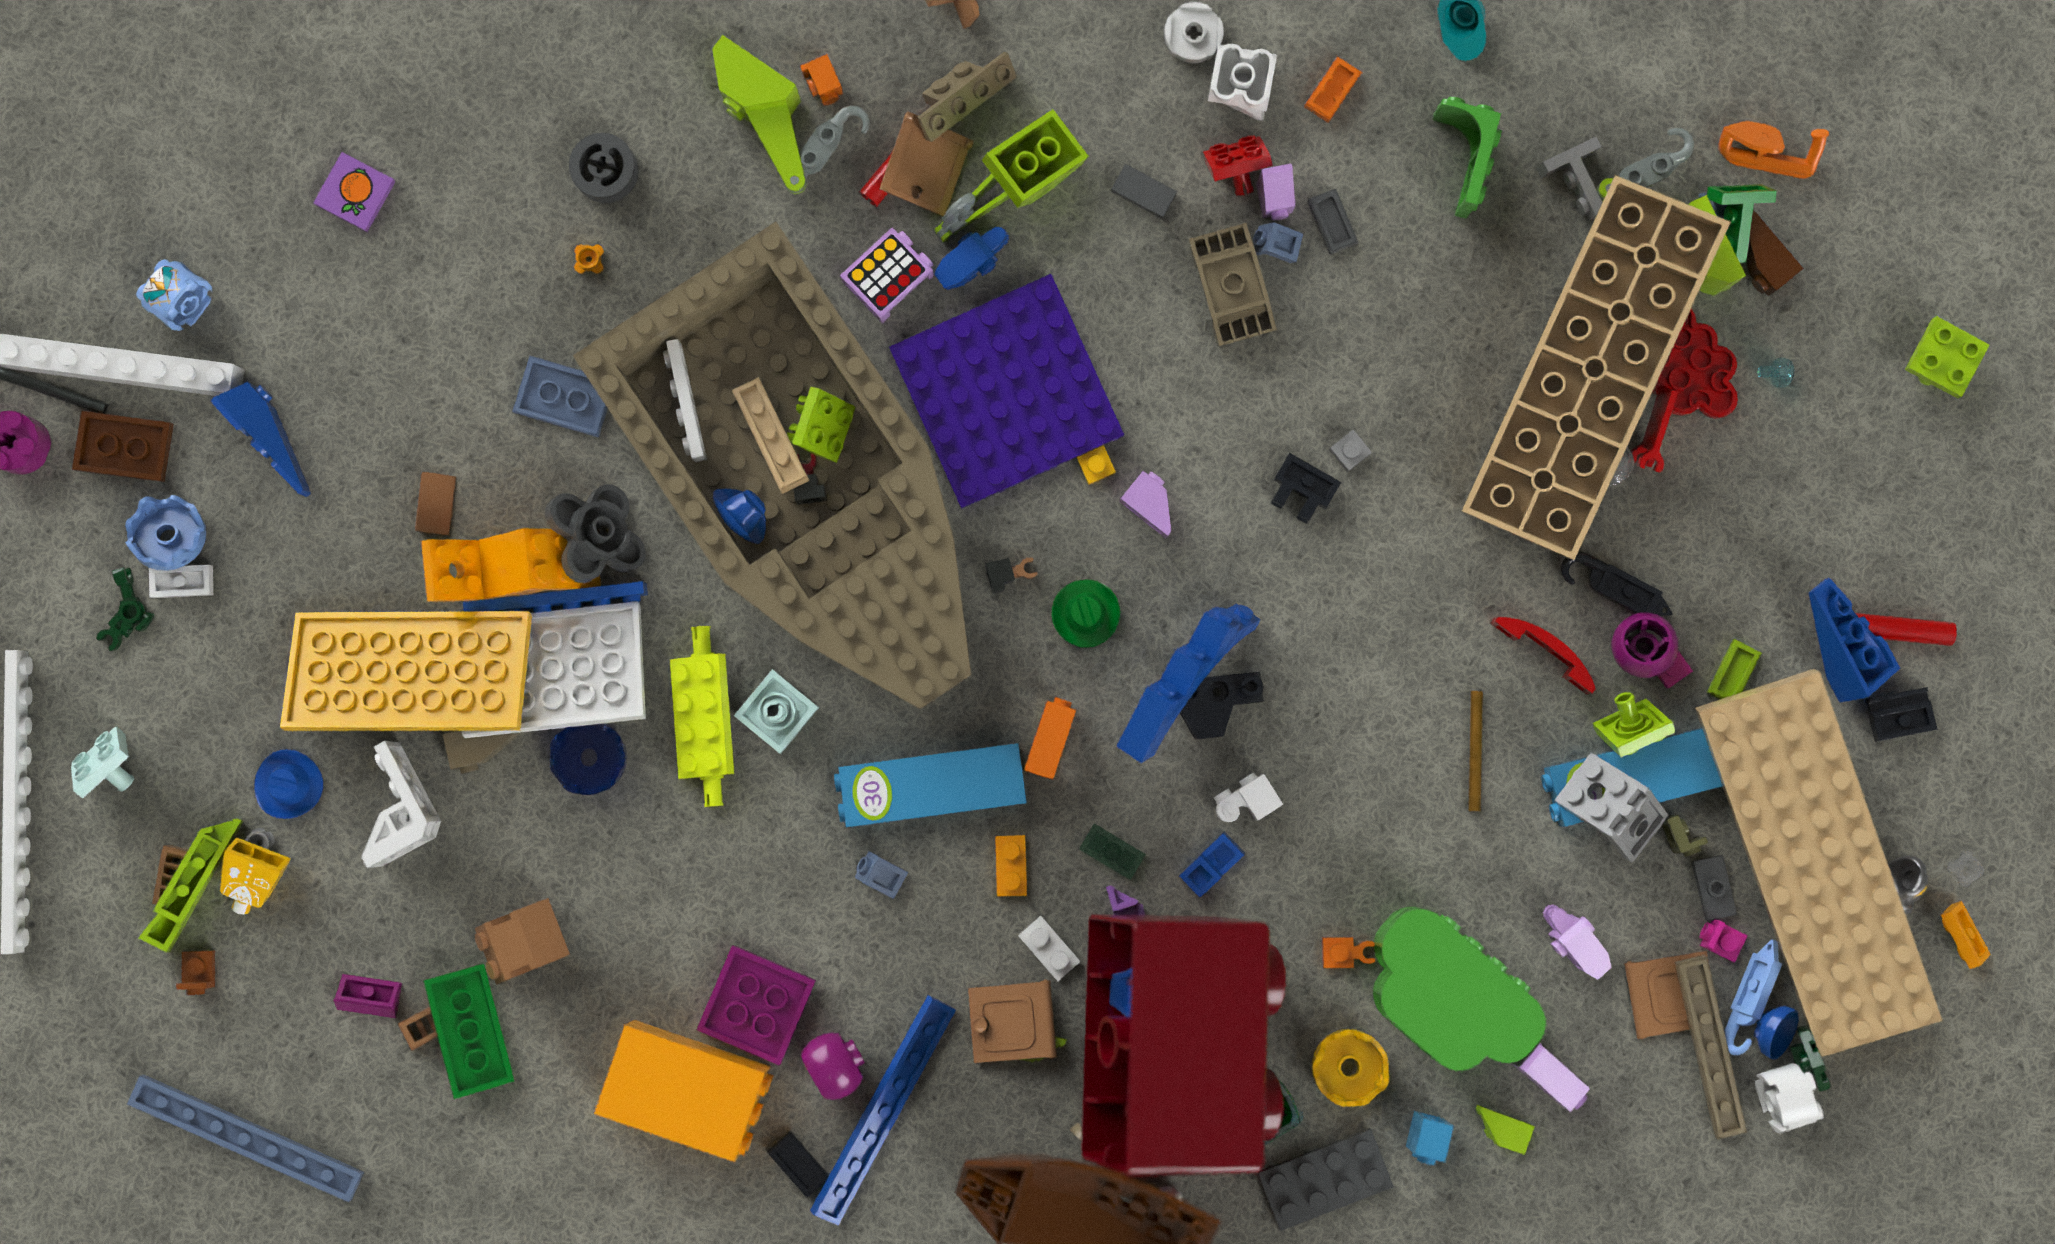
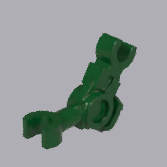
[96,567,154,651]

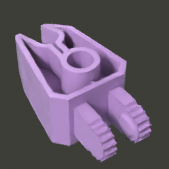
[1542,904,1611,980]

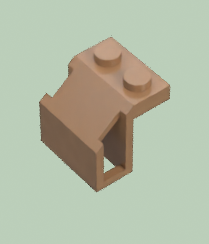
[475,898,570,985]

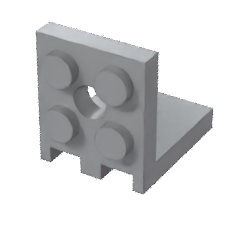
[1554,753,1669,863]

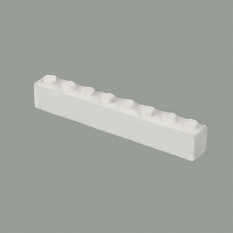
[0,334,244,396]

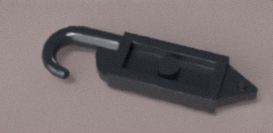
[1561,551,1673,616]

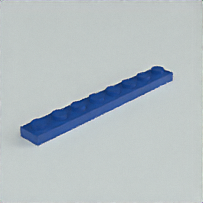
[810,995,956,1226]

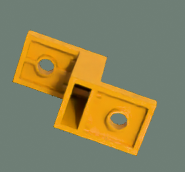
[421,528,601,602]

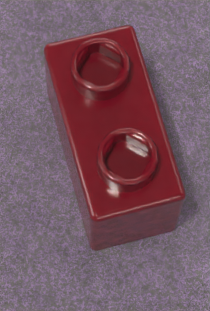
[1081,914,1286,1176]

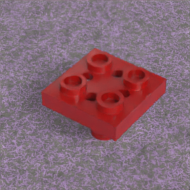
[1203,136,1273,196]

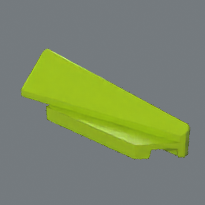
[139,818,243,952]

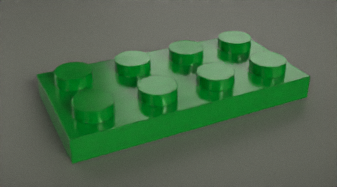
[423,964,514,1099]

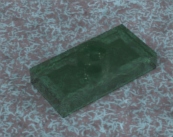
[1079,823,1146,880]

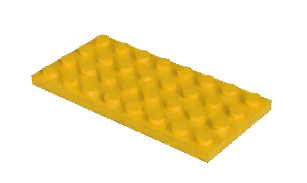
[280,611,532,731]

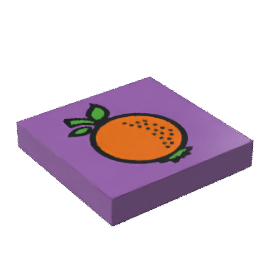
[313,152,396,232]

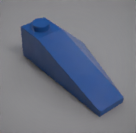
[1809,578,1900,703]

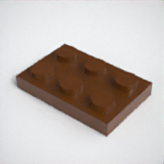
[72,411,174,482]

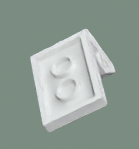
[362,741,441,868]

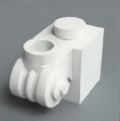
[1214,772,1283,822]

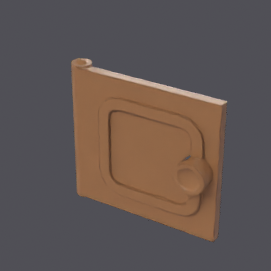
[879,111,973,216]
[1624,951,1709,1039]
[968,979,1057,1063]

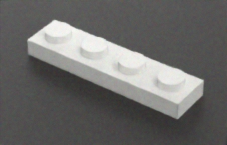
[663,339,707,462]

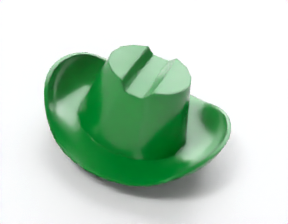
[1051,579,1120,648]

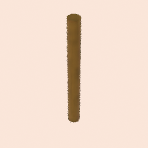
[1468,691,1483,811]

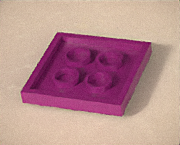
[696,945,816,1066]

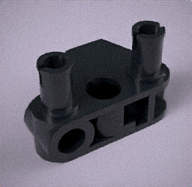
[1180,672,1264,740]

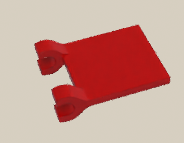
[1628,385,1678,473]

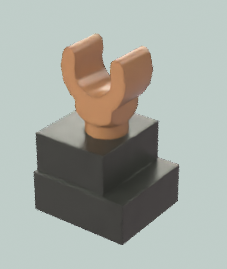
[985,557,1038,594]

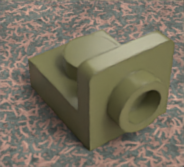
[1662,815,1708,857]

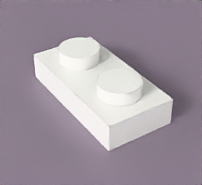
[149,565,213,598]
[1018,916,1081,981]

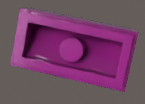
[334,974,402,1018]

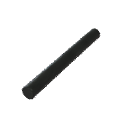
[0,367,109,414]

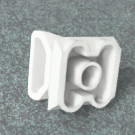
[1208,44,1277,121]

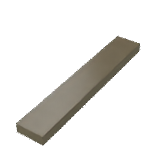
[1675,955,1747,1140]

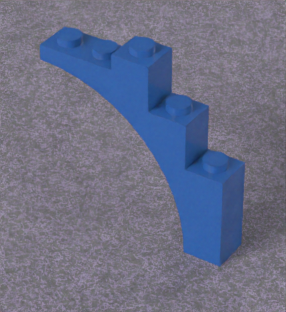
[1117,604,1261,763]

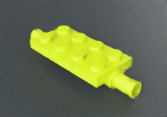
[670,626,734,807]

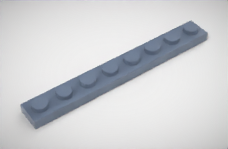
[127,1075,364,1202]

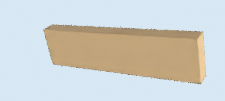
[732,377,809,494]

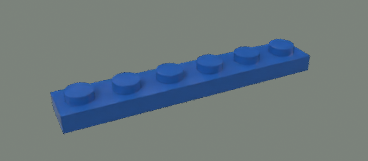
[463,581,648,613]

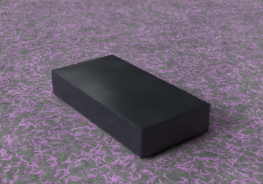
[767,1131,829,1198]

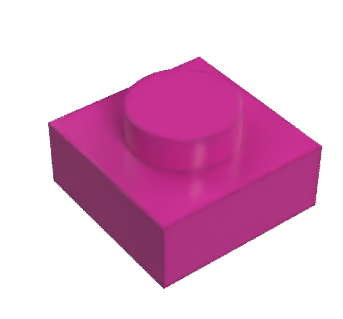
[1654,651,1693,689]

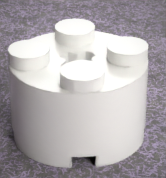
[1755,1063,1823,1134]

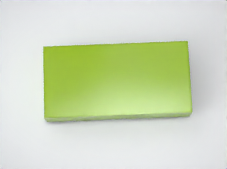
[1707,639,1762,699]

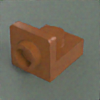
[176,950,215,995]

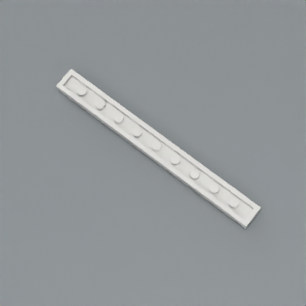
[1,650,33,954]

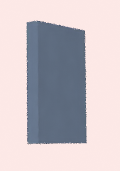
[512,356,608,438]

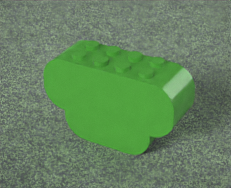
[1373,907,1546,1071]

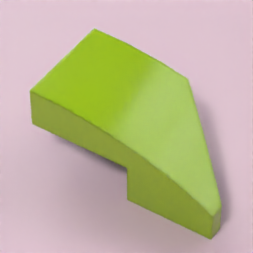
[1476,1105,1535,1155]

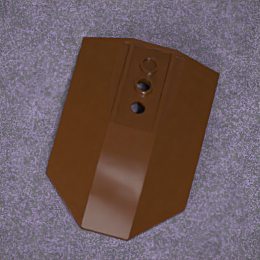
[955,1154,1221,1244]

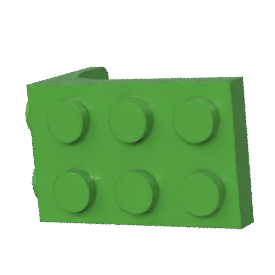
[1433,97,1502,219]

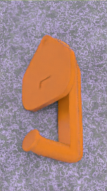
[1718,121,1829,179]

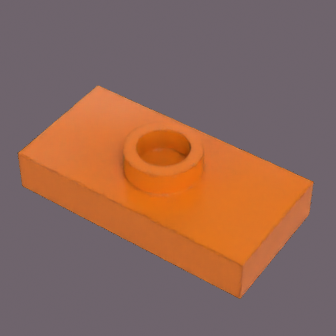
[1304,56,1362,123]

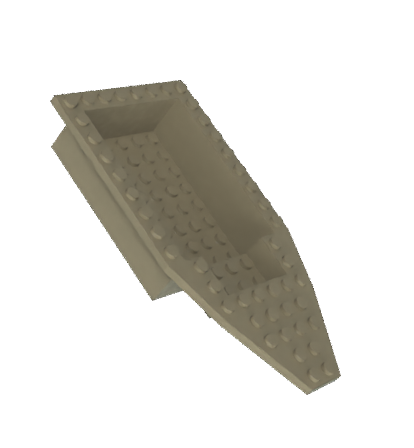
[572,222,971,710]

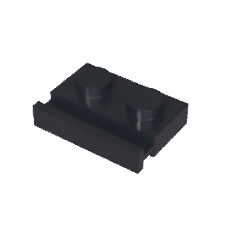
[1865,687,1938,742]

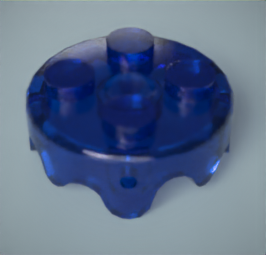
[550,723,627,795]

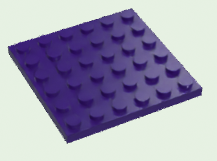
[889,274,1124,509]

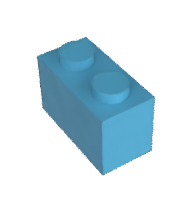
[1406,1111,1454,1165]

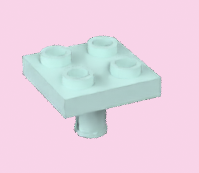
[734,669,819,754]
[71,726,134,798]

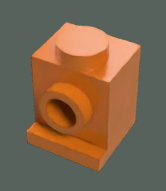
[800,54,843,106]

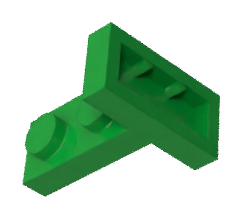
[1707,184,1777,263]

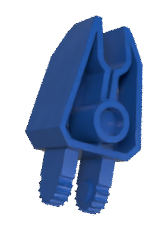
[934,226,1010,290]

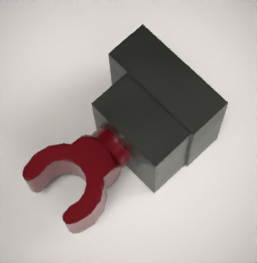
[794,453,827,505]

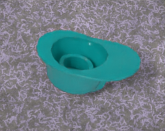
[1437,0,1486,61]

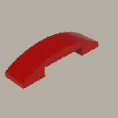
[1490,617,1596,695]

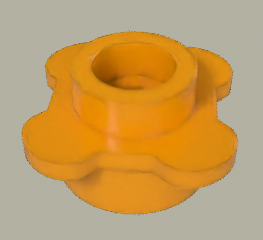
[574,244,604,274]

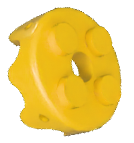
[1312,1029,1389,1107]

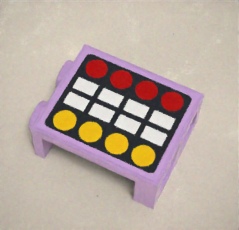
[840,227,934,323]

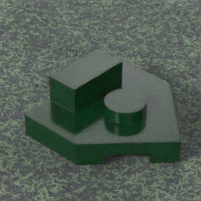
[1789,1025,1831,1092]

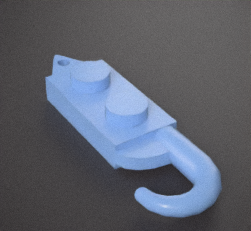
[1724,939,1782,1055]

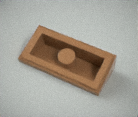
[415,472,456,536]

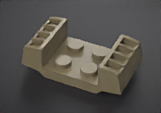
[1189,223,1277,346]

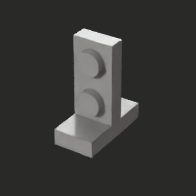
[1537,136,1603,221]

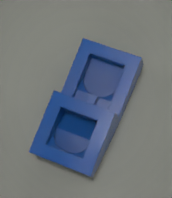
[1179,831,1245,897]

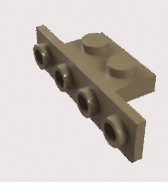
[917,51,1016,142]

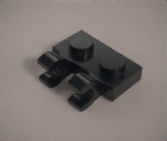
[1270,453,1341,524]

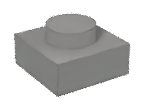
[1329,429,1372,472]

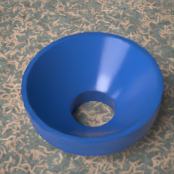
[1754,1006,1799,1060]

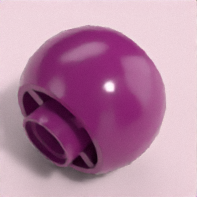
[1611,613,1679,678]
[801,1032,865,1100]

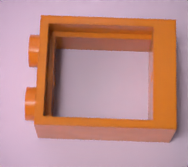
[1024,697,1076,780]

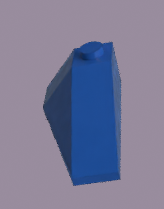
[210,382,311,497]

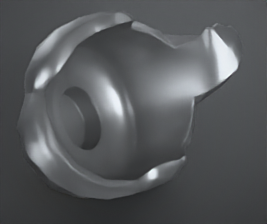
[1888,855,1928,914]

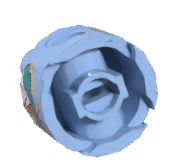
[136,259,212,331]

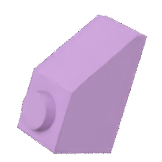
[1256,164,1295,221]
[1120,471,1171,539]

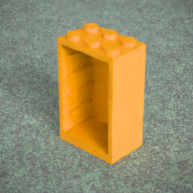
[594,1020,774,1162]

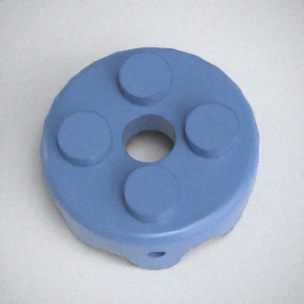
[126,495,206,571]

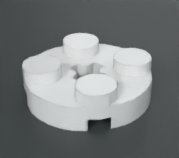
[1164,2,1224,63]

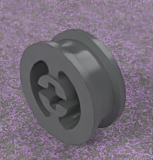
[569,133,639,203]

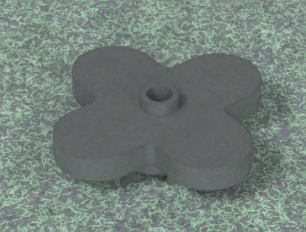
[545,484,646,583]

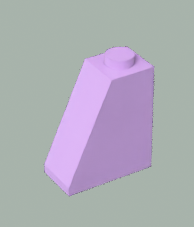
[1511,1043,1590,1112]

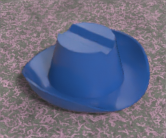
[713,489,766,544]
[254,749,323,819]

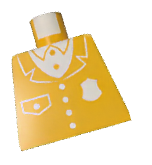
[220,837,291,914]

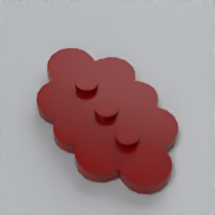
[1652,309,1738,419]

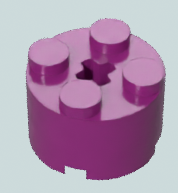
[0,411,51,475]

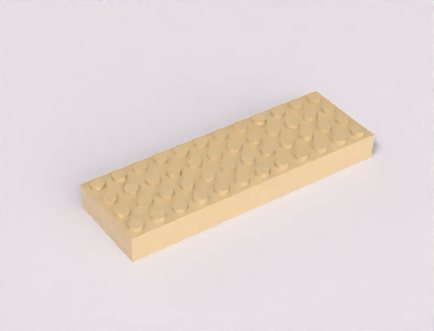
[1462,175,1730,560]
[1695,669,1943,1057]

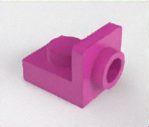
[1699,919,1748,963]

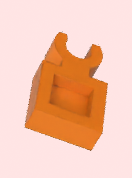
[1322,937,1375,968]

